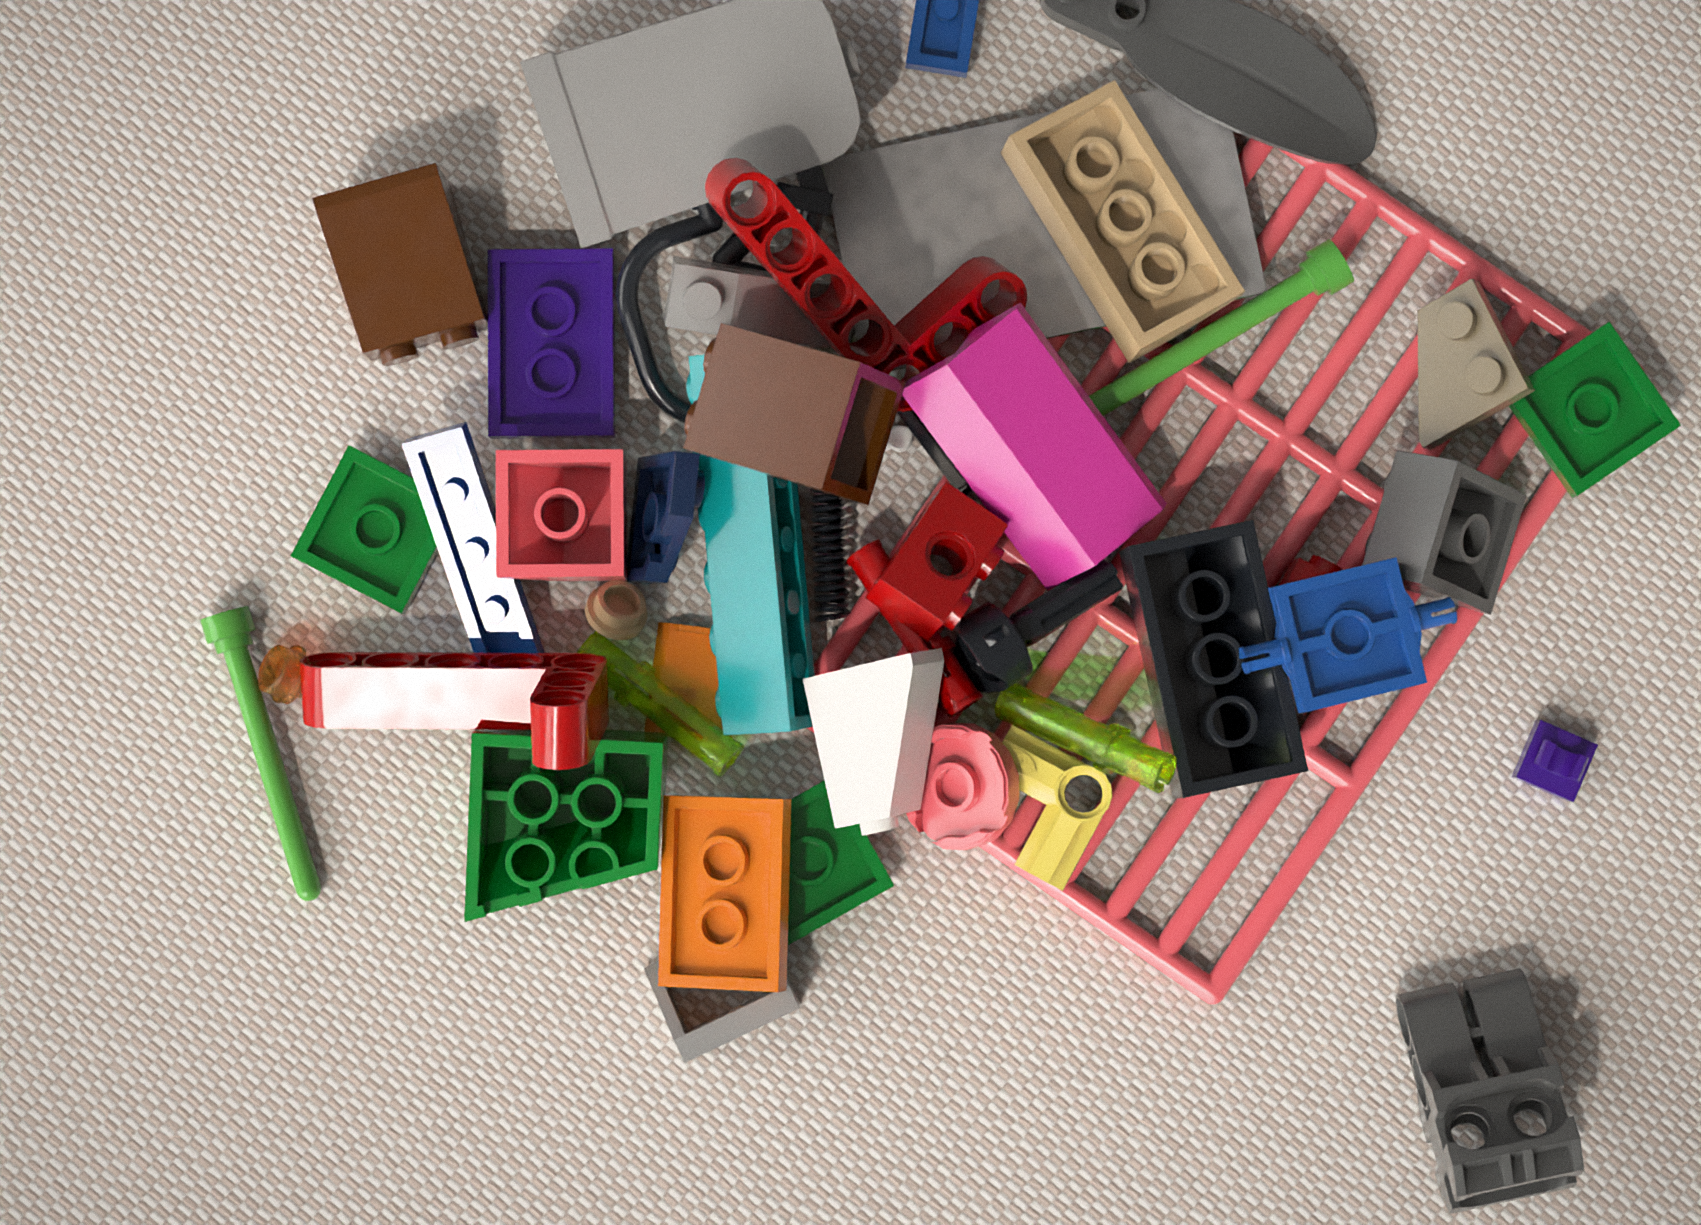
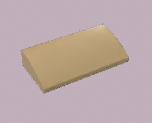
[1001,80,1245,363]

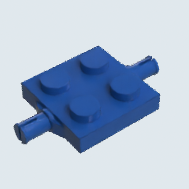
[1239,557,1457,713]

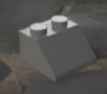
[1362,450,1527,615]

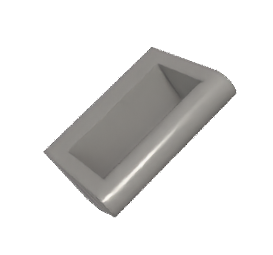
[644,961,801,1063]

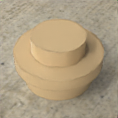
[585,580,648,640]

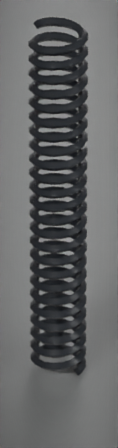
[809,488,851,622]

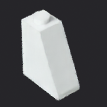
[803,648,944,836]

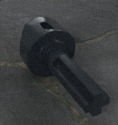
[953,559,1123,693]

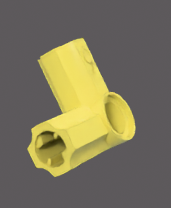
[1002,724,1112,891]

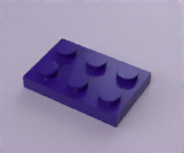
[487,248,615,439]

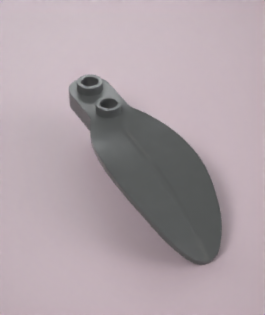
[1040,0,1376,166]

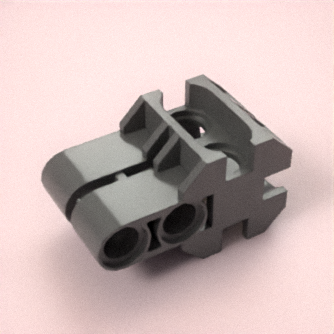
[1396,968,1584,1214]

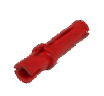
[846,539,983,718]

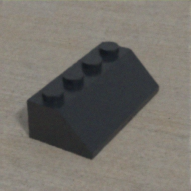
[1119,520,1308,798]

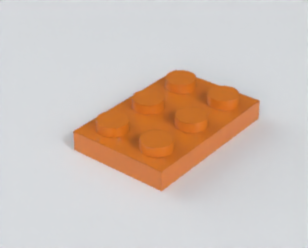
[658,795,791,992]

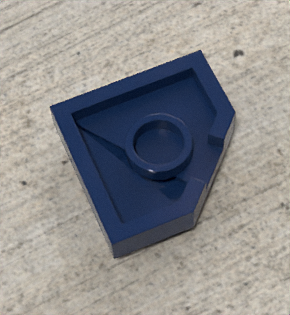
[627,451,705,584]

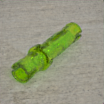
[577,631,745,777]
[995,683,1177,793]

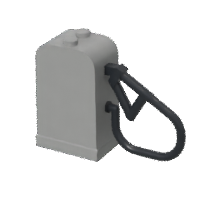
[520,0,861,423]

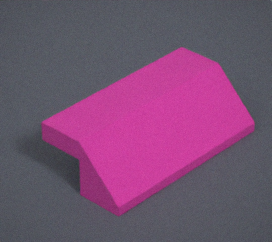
[902,303,1167,590]

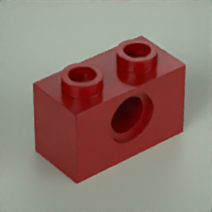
[865,481,1008,641]

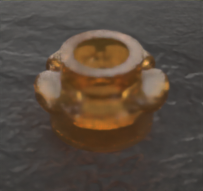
[258,645,310,704]

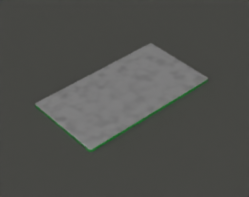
[823,89,1266,371]

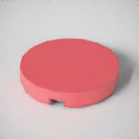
[906,723,1019,850]

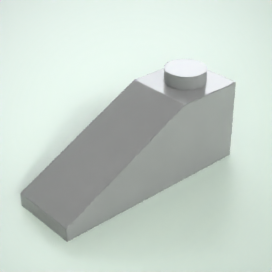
[664,256,854,348]

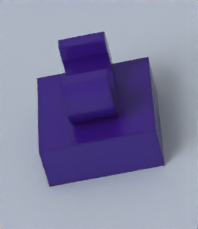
[1511,720,1598,802]

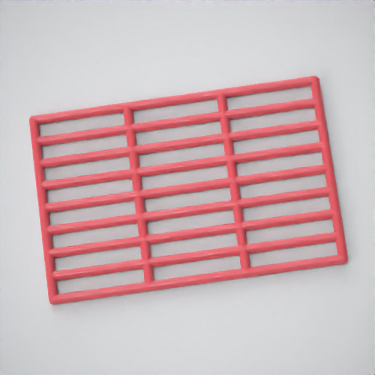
[807,138,1644,1004]

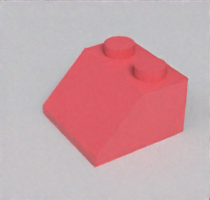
[496,449,627,581]

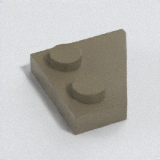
[1417,279,1535,450]

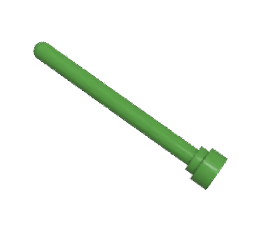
[1089,239,1354,416]
[200,606,321,901]

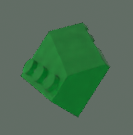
[464,730,669,922]

